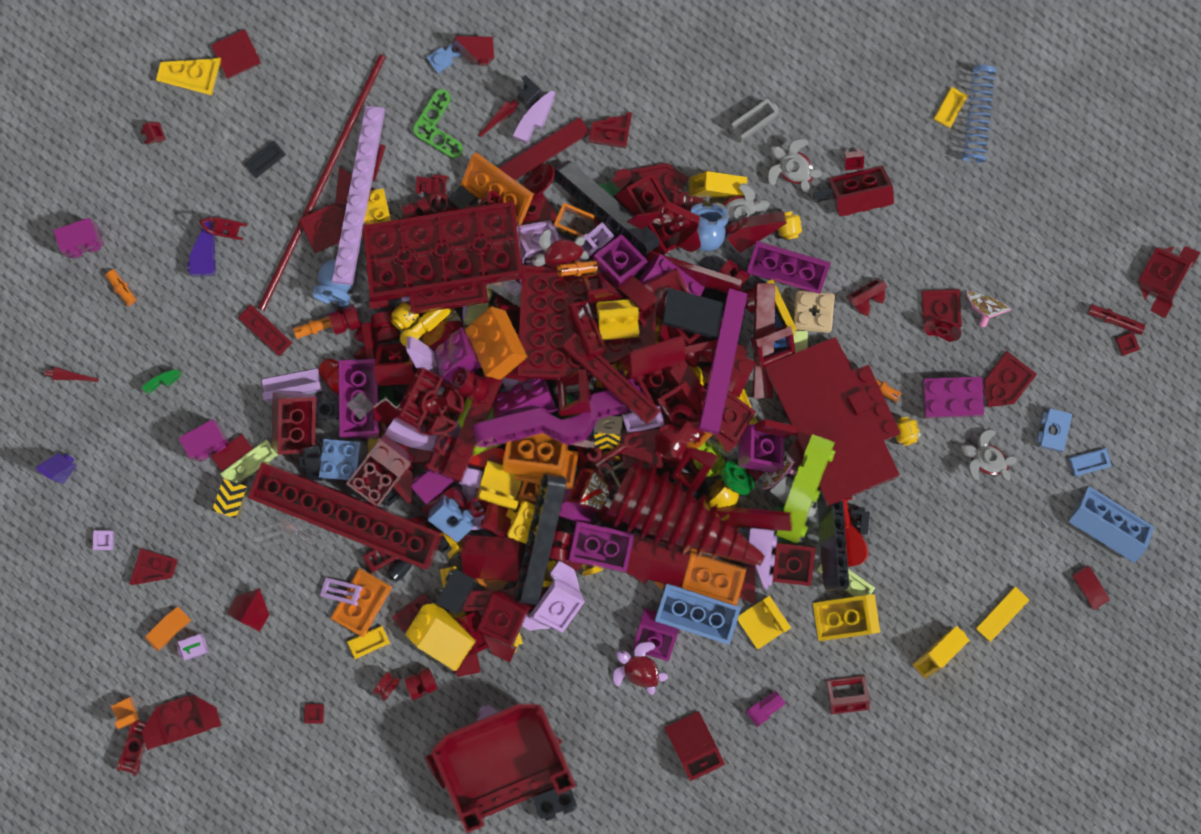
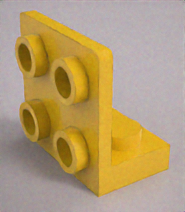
[347,188,391,239]
[476,461,522,510]
[737,596,791,649]

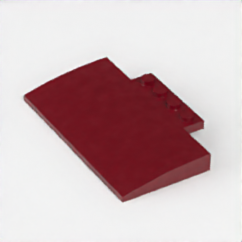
[363,201,524,314]
[764,337,901,506]

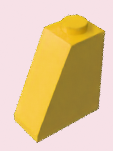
[689,171,747,198]
[912,626,970,679]

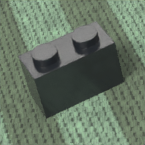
[436,569,478,615]

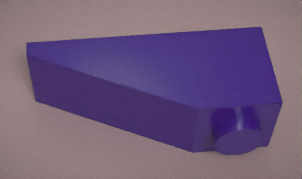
[187,217,216,277]
[36,453,77,484]

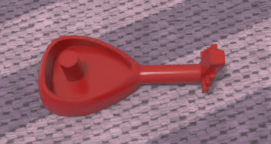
[843,497,869,567]

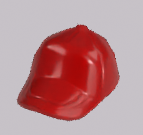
[319,359,339,395]

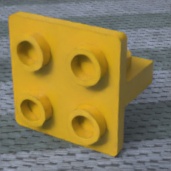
[596,299,639,340]
[506,501,535,544]

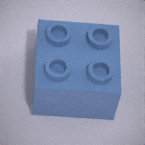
[319,439,367,481]

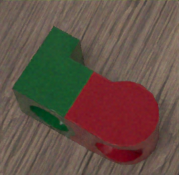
[599,169,632,200]

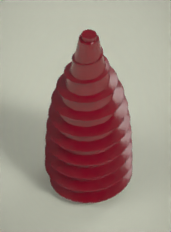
[606,459,765,566]

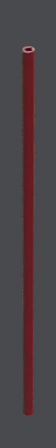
[258,54,386,311]

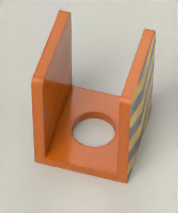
[554,203,594,238]

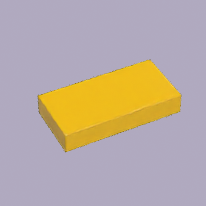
[933,86,968,129]
[347,626,390,659]

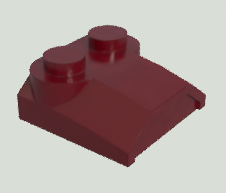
[704,352,756,397]

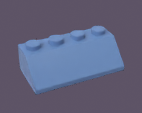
[1069,486,1154,563]
[655,584,741,645]

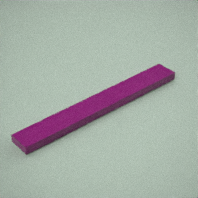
[699,288,747,435]

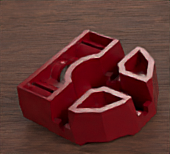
[393,367,464,436]

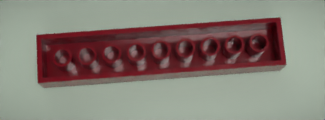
[248,461,444,570]

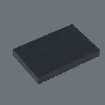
[662,288,723,339]

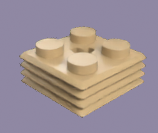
[793,290,835,333]

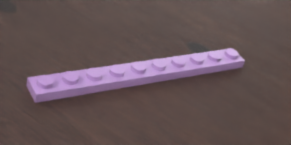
[332,106,385,286]

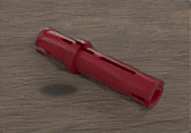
[1087,303,1146,335]

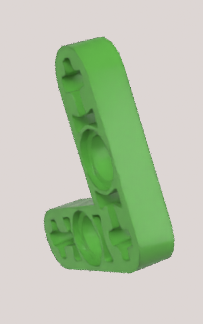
[414,89,463,159]

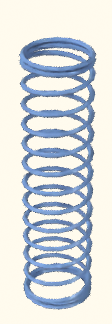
[962,65,997,163]

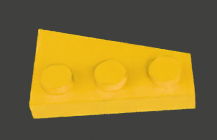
[156,58,221,96]

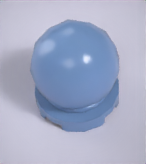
[691,203,729,252]
[312,259,355,307]

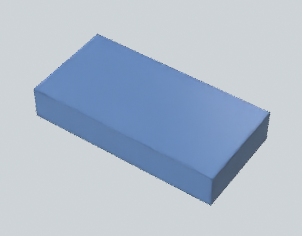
[1069,448,1112,477]

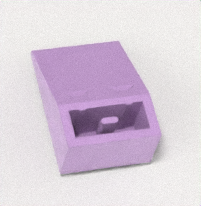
[749,528,777,590]

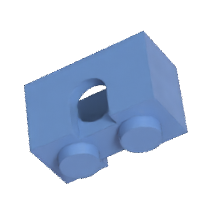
[1036,408,1072,453]
[428,495,474,542]

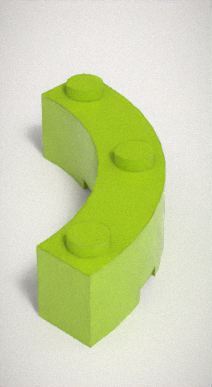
[776,434,836,544]

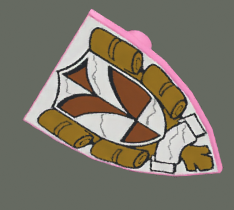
[966,290,1011,327]
[763,449,798,490]

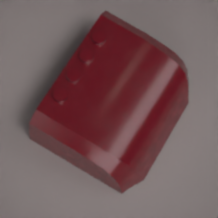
[431,703,576,834]

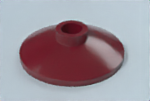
[523,163,555,197]
[924,318,962,342]

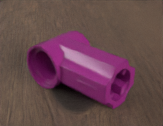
[745,690,786,728]

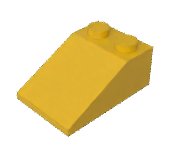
[813,594,881,641]
[405,603,475,671]

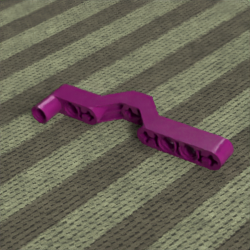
[472,369,641,448]

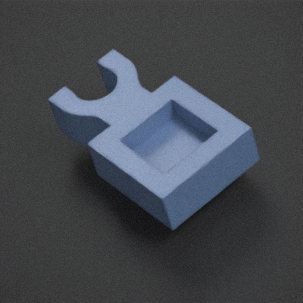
[427,43,462,74]

